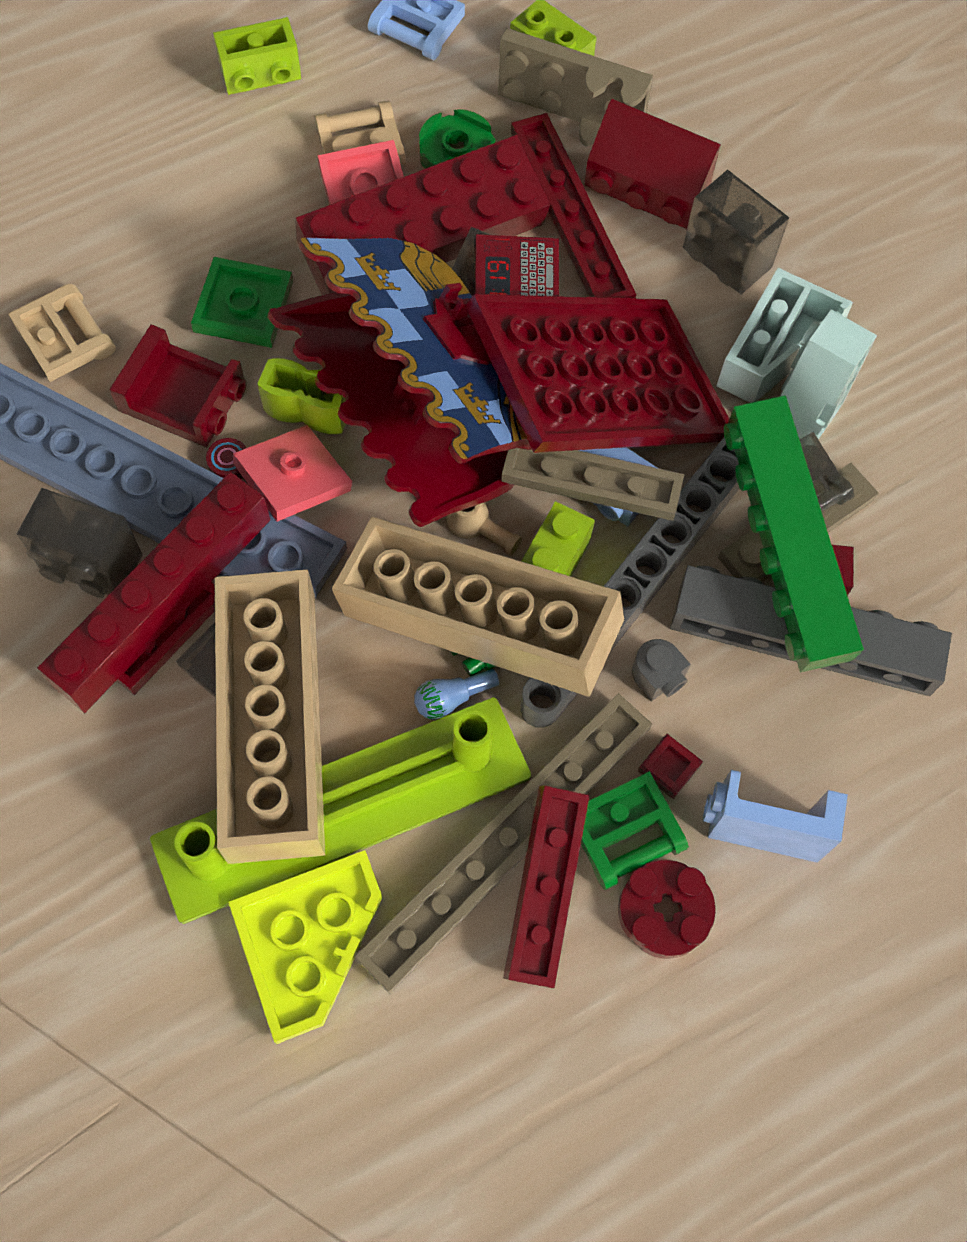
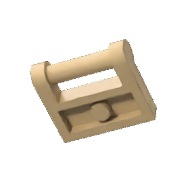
[315,100,406,165]
[8,284,116,382]

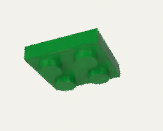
[191,257,293,348]

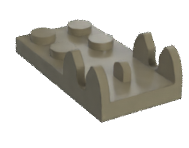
[498,28,653,147]

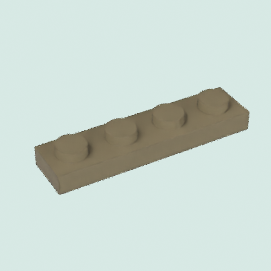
[502,448,684,521]
[718,463,879,580]

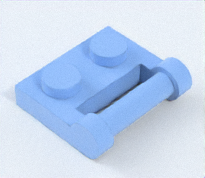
[368,0,465,60]

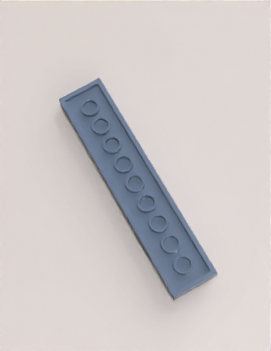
[0,363,347,598]

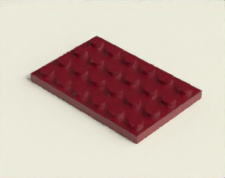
[466,294,729,453]

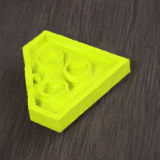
[228,850,382,1044]

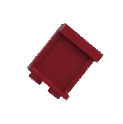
[109,324,247,448]

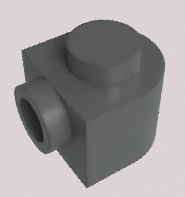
[632,639,691,702]

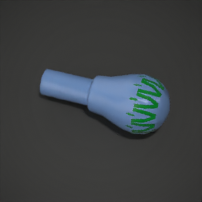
[414,669,499,720]

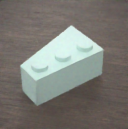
[716,268,853,403]
[781,309,877,459]

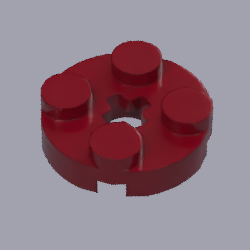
[618,860,716,959]

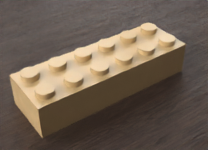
[332,517,624,697]
[215,569,325,864]

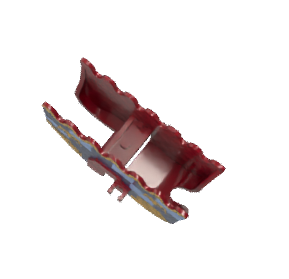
[268,238,532,527]

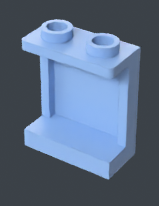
[703,770,848,863]

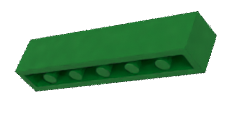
[724,395,864,673]

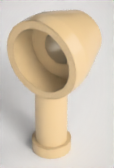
[446,503,522,555]

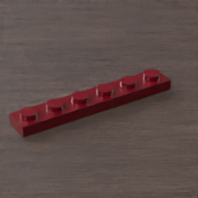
[511,112,636,298]

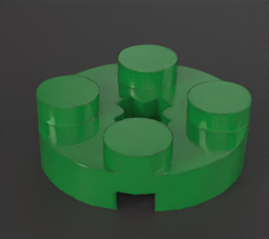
[419,109,495,169]

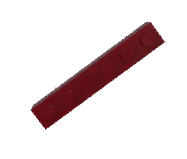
[37,471,271,714]

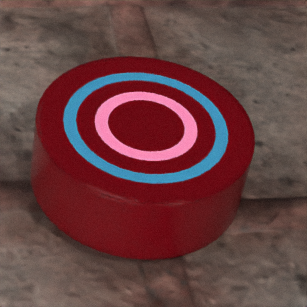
[206,438,247,479]

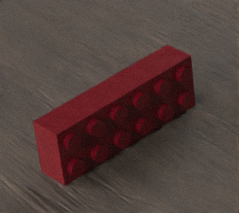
[295,135,551,295]

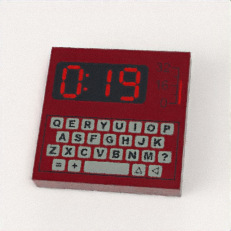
[474,234,559,296]

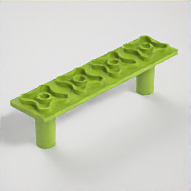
[150,697,531,924]

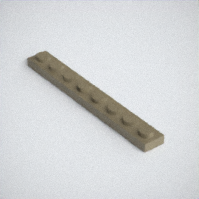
[355,693,652,994]

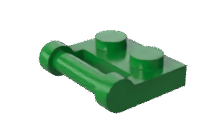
[581,771,689,890]

